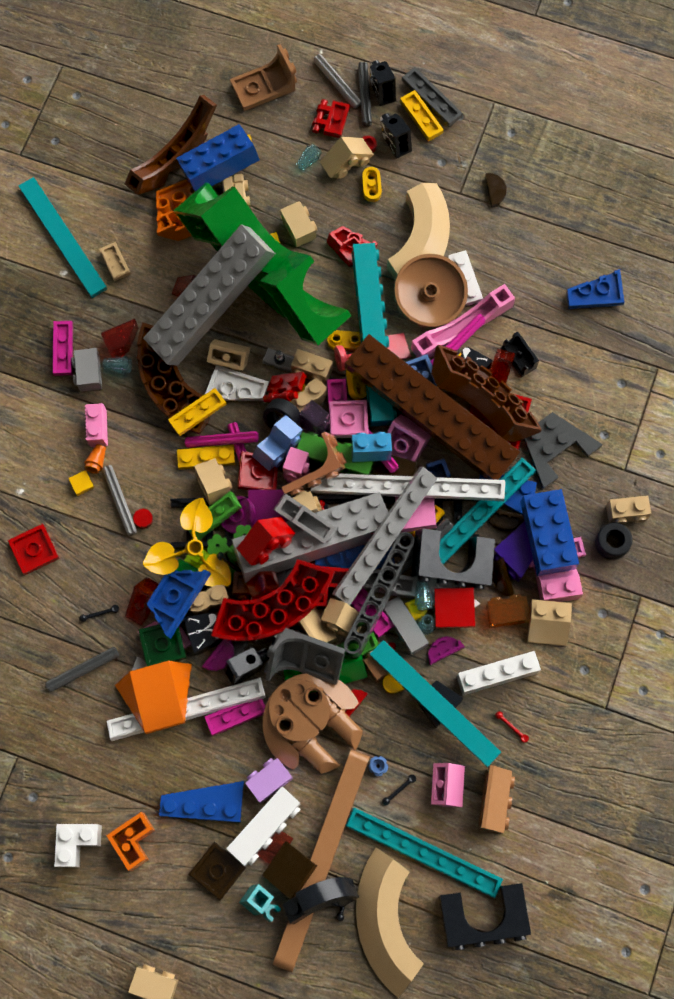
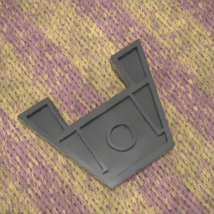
[524,412,603,489]

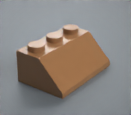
[478,765,515,834]

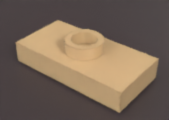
[99,242,131,282]

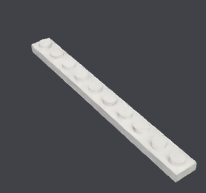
[311,474,505,501]

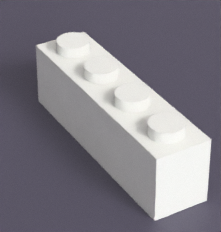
[457,651,541,695]
[226,787,301,866]

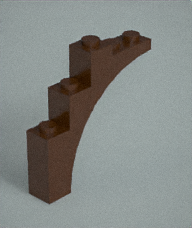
[124,95,217,195]

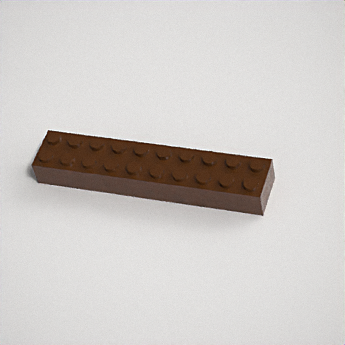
[345,334,520,480]

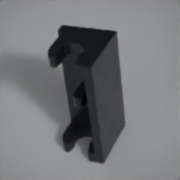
[500,332,539,378]

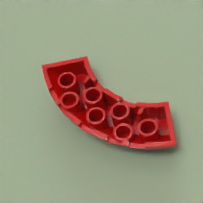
[211,559,335,641]

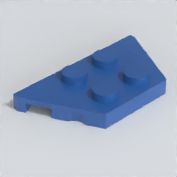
[147,570,211,639]

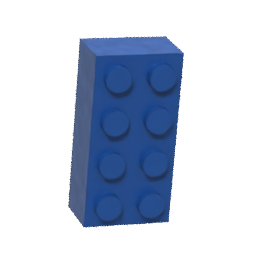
[176,124,260,191]
[520,489,579,576]

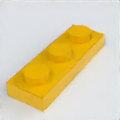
[400,90,444,142]
[168,388,227,437]
[177,445,235,470]

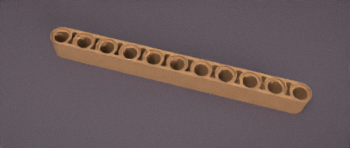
[273,749,370,973]

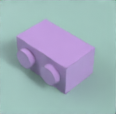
[245,758,293,804]

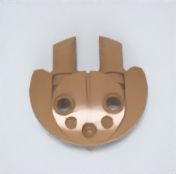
[262,673,363,774]

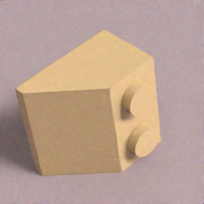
[527,599,572,646]
[297,607,338,644]

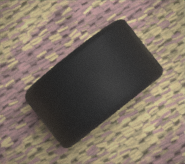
[595,522,632,560]

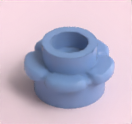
[368,756,388,776]

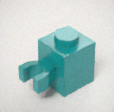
[239,884,281,922]

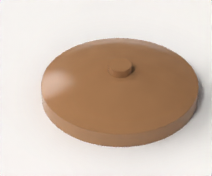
[394,254,468,328]

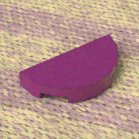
[428,636,465,666]
[202,639,234,671]

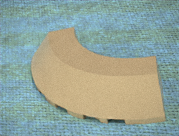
[387,183,450,280]
[356,848,424,998]

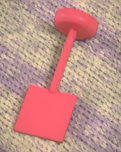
[334,333,411,371]

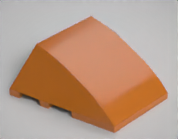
[156,179,195,241]
[115,661,192,734]

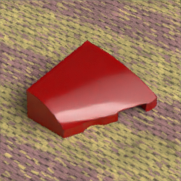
[327,226,378,267]

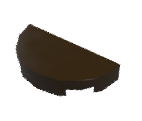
[485,173,507,208]
[488,509,524,531]
[492,557,514,596]

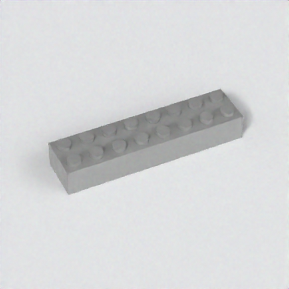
[143,224,276,366]
[232,492,388,583]

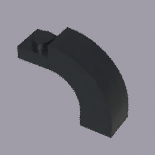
[282,877,359,924]

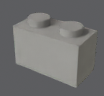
[72,348,102,392]

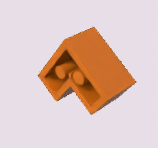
[106,812,155,872]

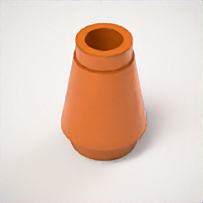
[84,444,106,474]

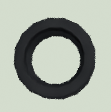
[263,398,301,429]

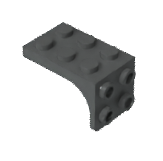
[264,628,346,685]

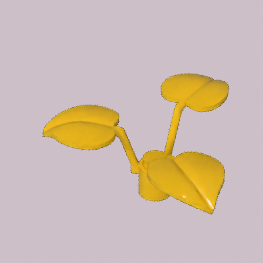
[143,498,231,587]

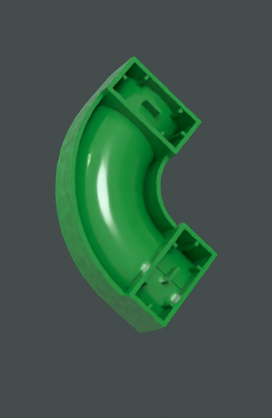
[173,182,352,345]

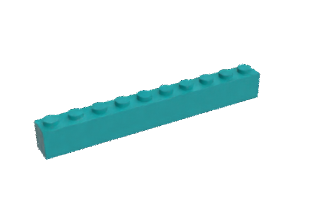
[351,243,397,427]

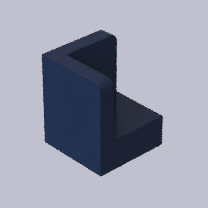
[426,459,451,478]

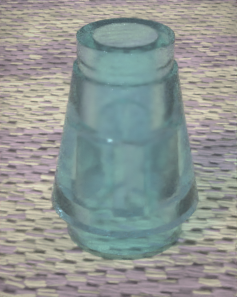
[296,144,322,171]
[103,356,132,375]
[415,581,434,610]
[417,615,436,635]

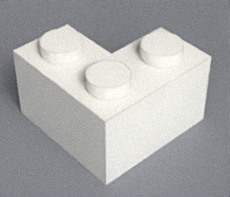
[54,824,102,867]

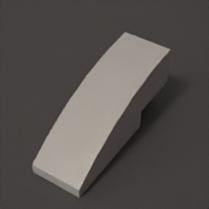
[273,493,336,544]
[362,569,418,599]
[384,596,429,655]

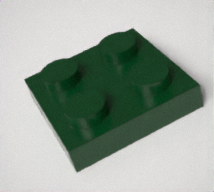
[138,624,187,666]

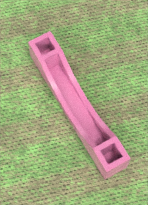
[411,284,515,359]

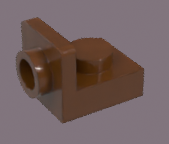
[233,572,254,601]

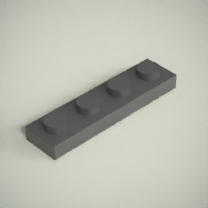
[402,67,463,127]

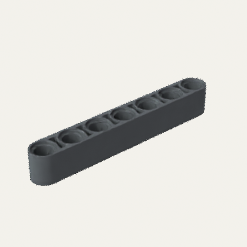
[344,532,414,658]

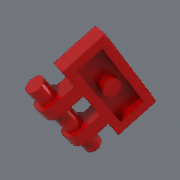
[312,99,350,138]
[263,372,307,403]

